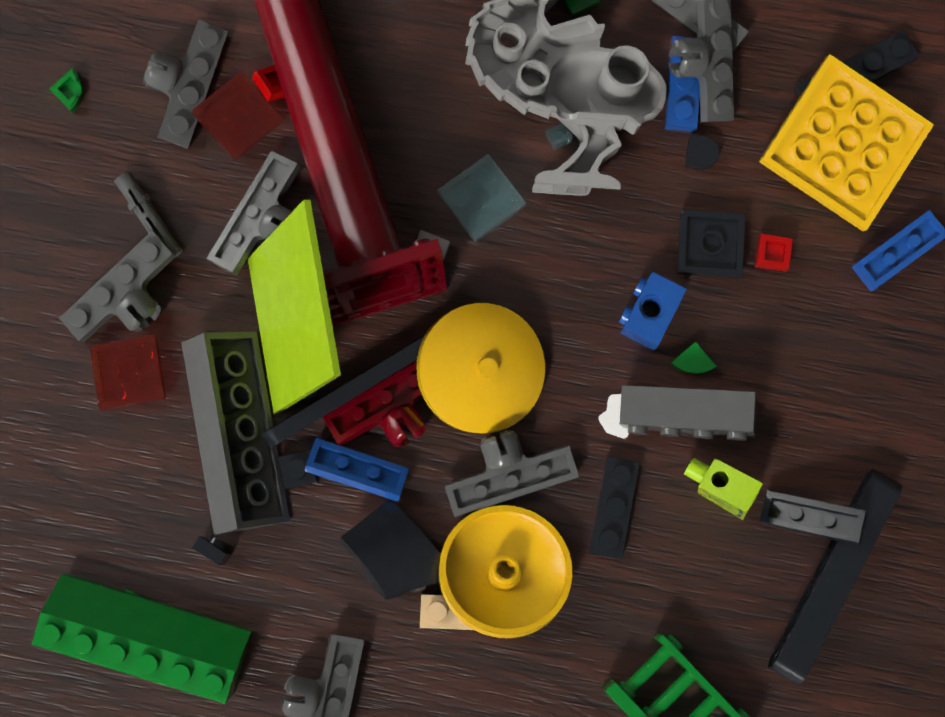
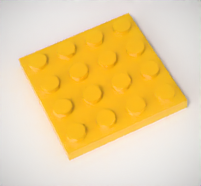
[759,54,934,231]

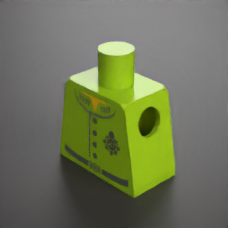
[684,457,763,520]

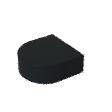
[684,134,719,170]

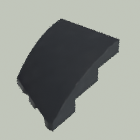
[340,499,441,600]

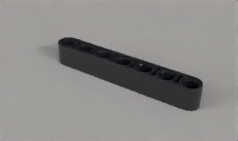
[768,468,903,685]

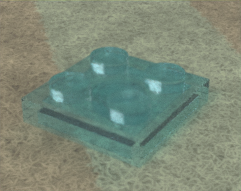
[437,154,526,243]

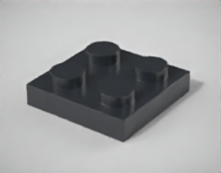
[677,209,745,279]

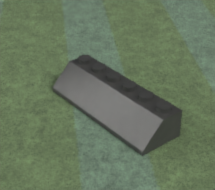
[181,332,290,535]

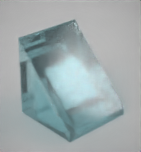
[544,123,573,150]

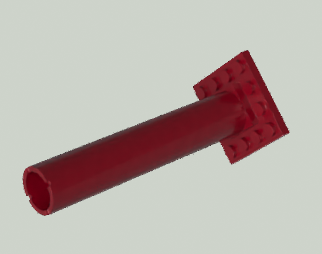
[254,0,447,327]

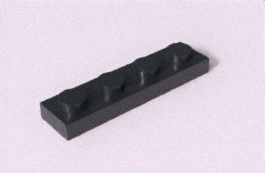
[794,30,920,98]

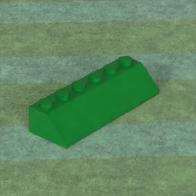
[31,573,253,704]

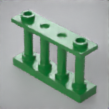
[602,633,750,717]

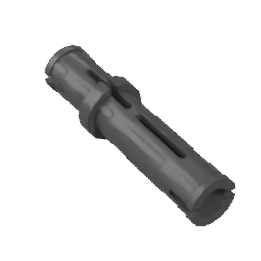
[114,171,183,258]

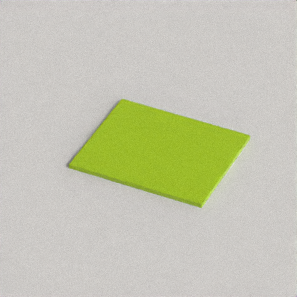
[248,200,341,414]

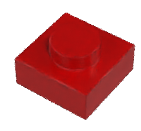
[252,66,284,102]
[755,234,793,272]

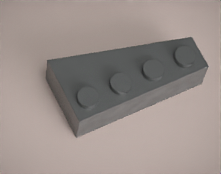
[619,385,758,441]

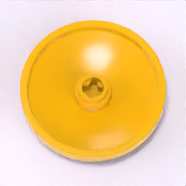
[416,303,545,434]
[439,505,572,638]

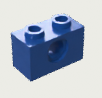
[619,272,687,351]

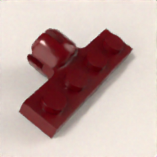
[322,361,425,447]

